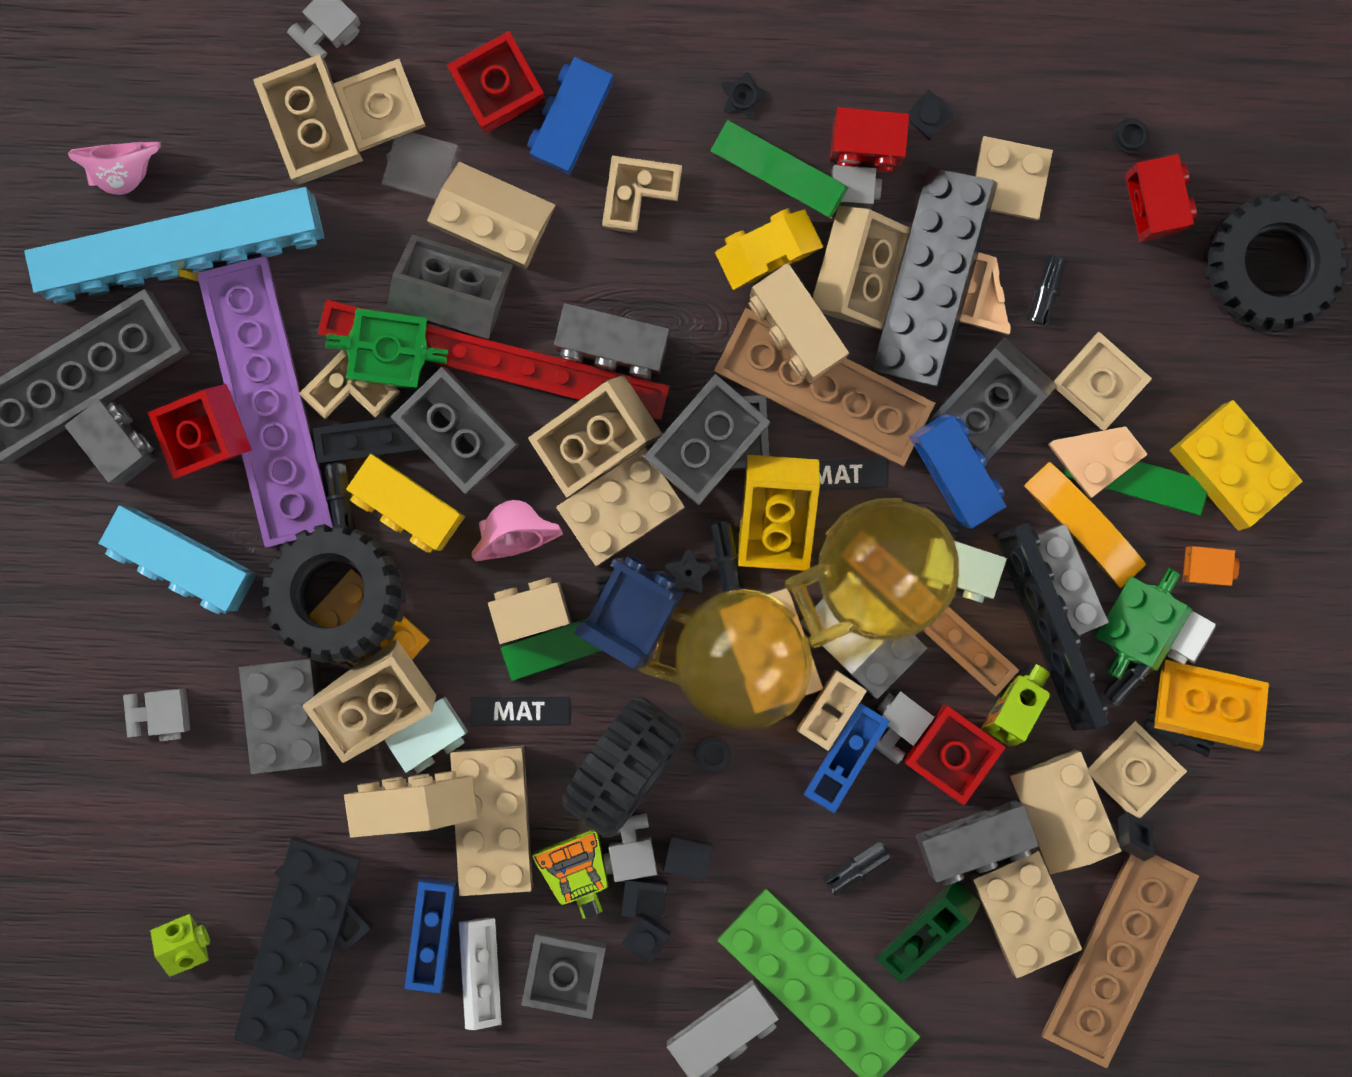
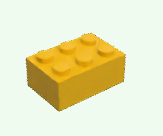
[1169,400,1303,531]
[346,454,466,553]
[738,455,820,571]

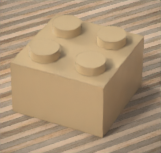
[488,577,572,644]

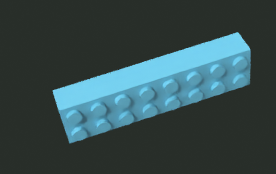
[24,187,324,304]

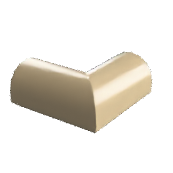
[602,156,682,233]
[299,350,400,419]

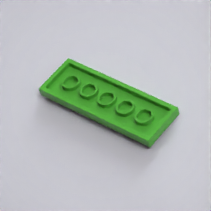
[717,888,920,1077]

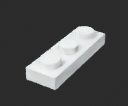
[459,918,502,1030]

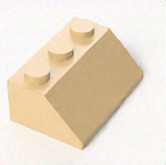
[427,162,556,270]
[812,206,911,331]
[1010,749,1121,875]

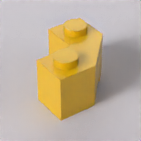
[715,208,823,290]

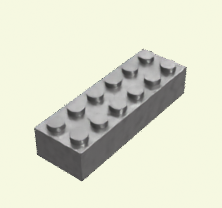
[0,289,190,464]

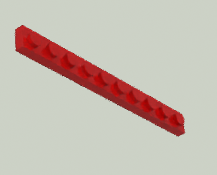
[318,299,670,421]

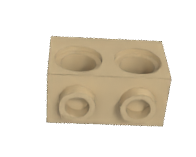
[797,670,867,751]

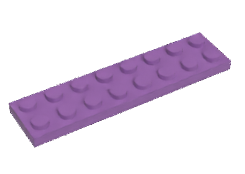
[197,256,333,548]

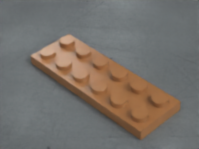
[714,308,935,467]
[1041,853,1199,1068]

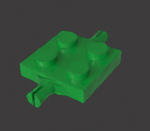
[325,308,448,390]
[1095,568,1193,680]

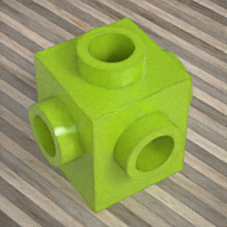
[150,914,210,977]

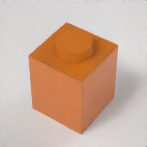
[1183,546,1239,586]

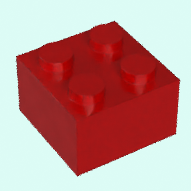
[447,31,546,135]
[830,107,909,173]
[1125,154,1197,243]
[148,384,252,479]
[902,704,1006,806]

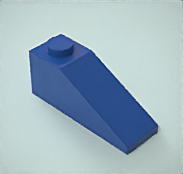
[803,703,890,814]

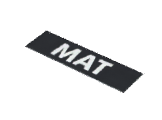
[819,459,888,489]
[471,697,570,725]

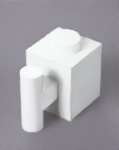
[1167,611,1216,665]

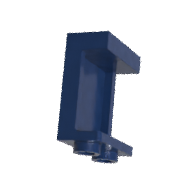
[574,555,684,669]

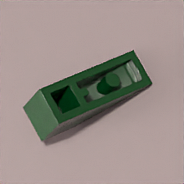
[876,881,981,983]

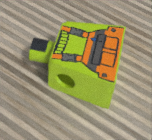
[981,663,1050,747]
[532,829,609,919]

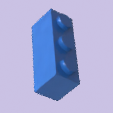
[527,57,614,177]
[909,414,1007,529]
[404,877,458,994]

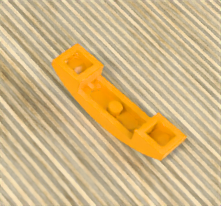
[1023,462,1147,589]

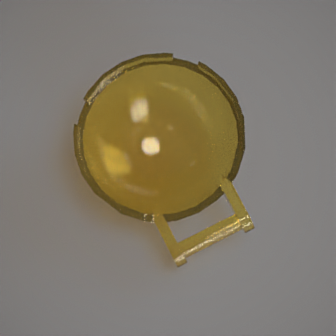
[784,498,959,648]
[639,589,812,730]

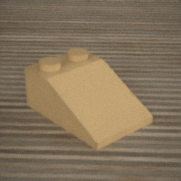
[303,639,436,763]

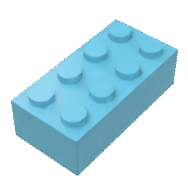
[98,505,257,614]

